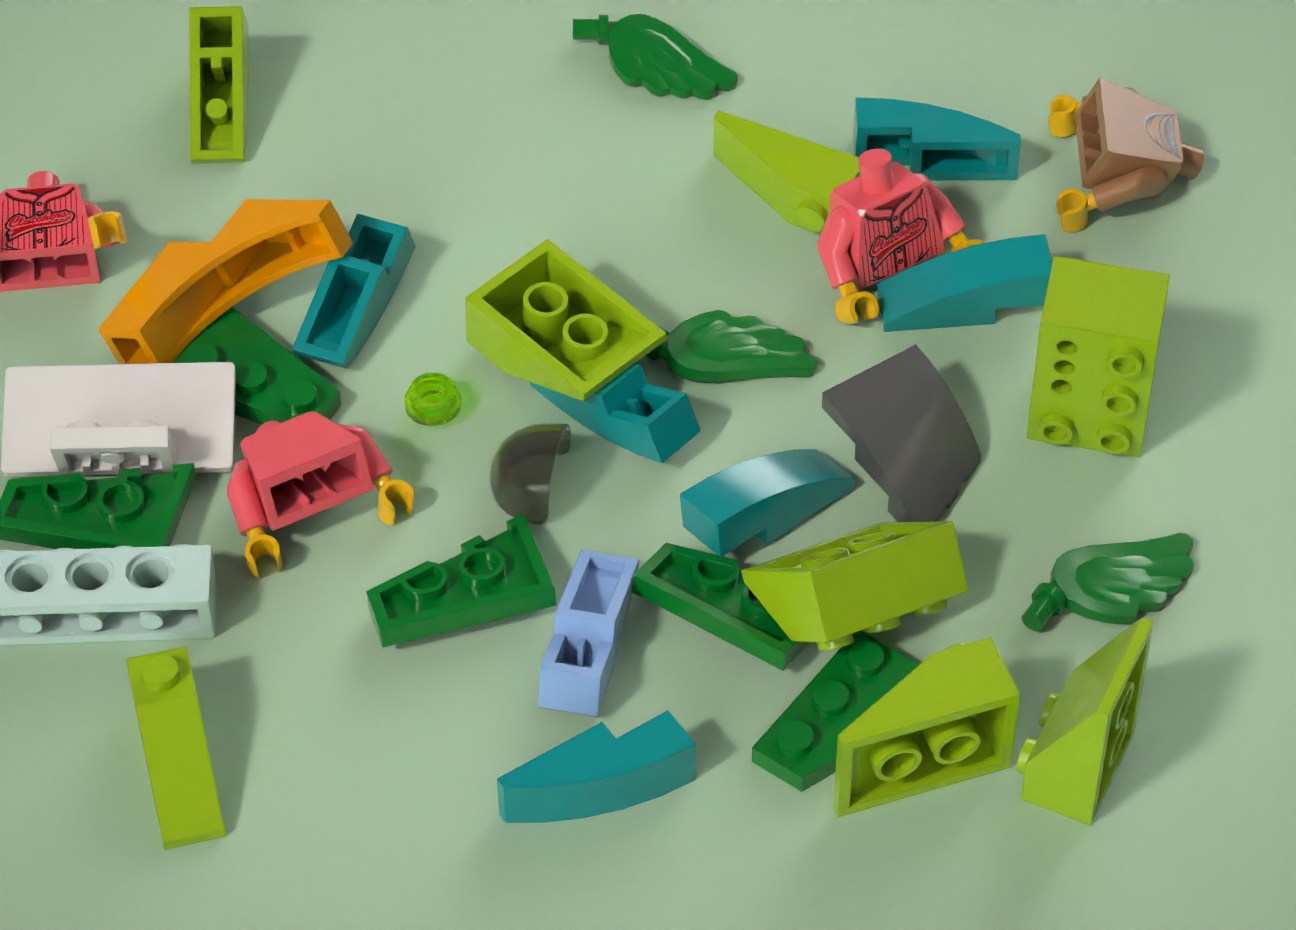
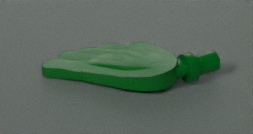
[573,14,738,100]
[646,310,817,382]
[1022,533,1194,631]

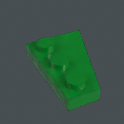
[173,307,341,425]
[0,463,196,549]
[366,513,557,648]
[631,543,810,671]
[752,631,920,792]

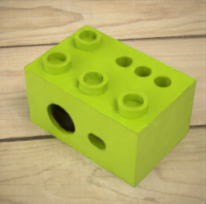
[1026,256,1170,458]

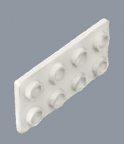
[1,362,236,477]

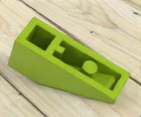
[189,6,249,163]
[713,110,860,234]
[126,646,226,850]

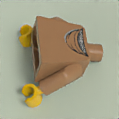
[1048,78,1204,233]

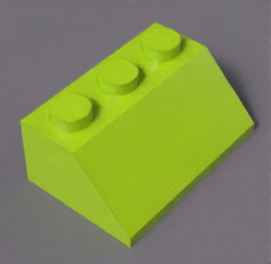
[741,521,969,650]

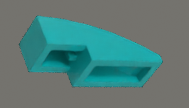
[853,97,1021,181]
[292,213,416,369]
[877,234,1052,332]
[530,363,701,463]
[680,449,855,557]
[497,710,696,823]

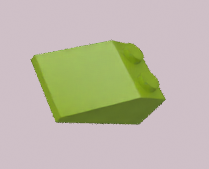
[465,239,666,401]
[1016,618,1154,826]
[833,637,1020,818]

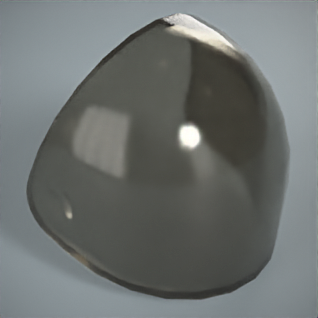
[489,423,571,524]

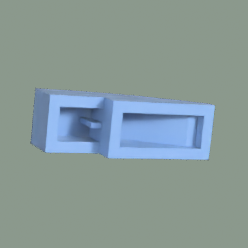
[538,550,639,717]

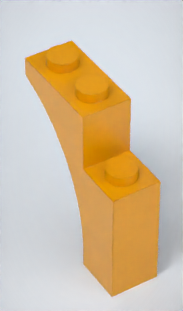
[98,199,353,364]

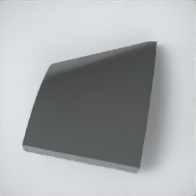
[822,344,981,522]

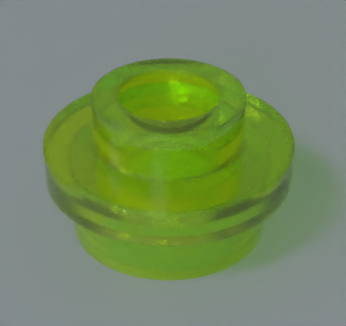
[404,372,461,426]

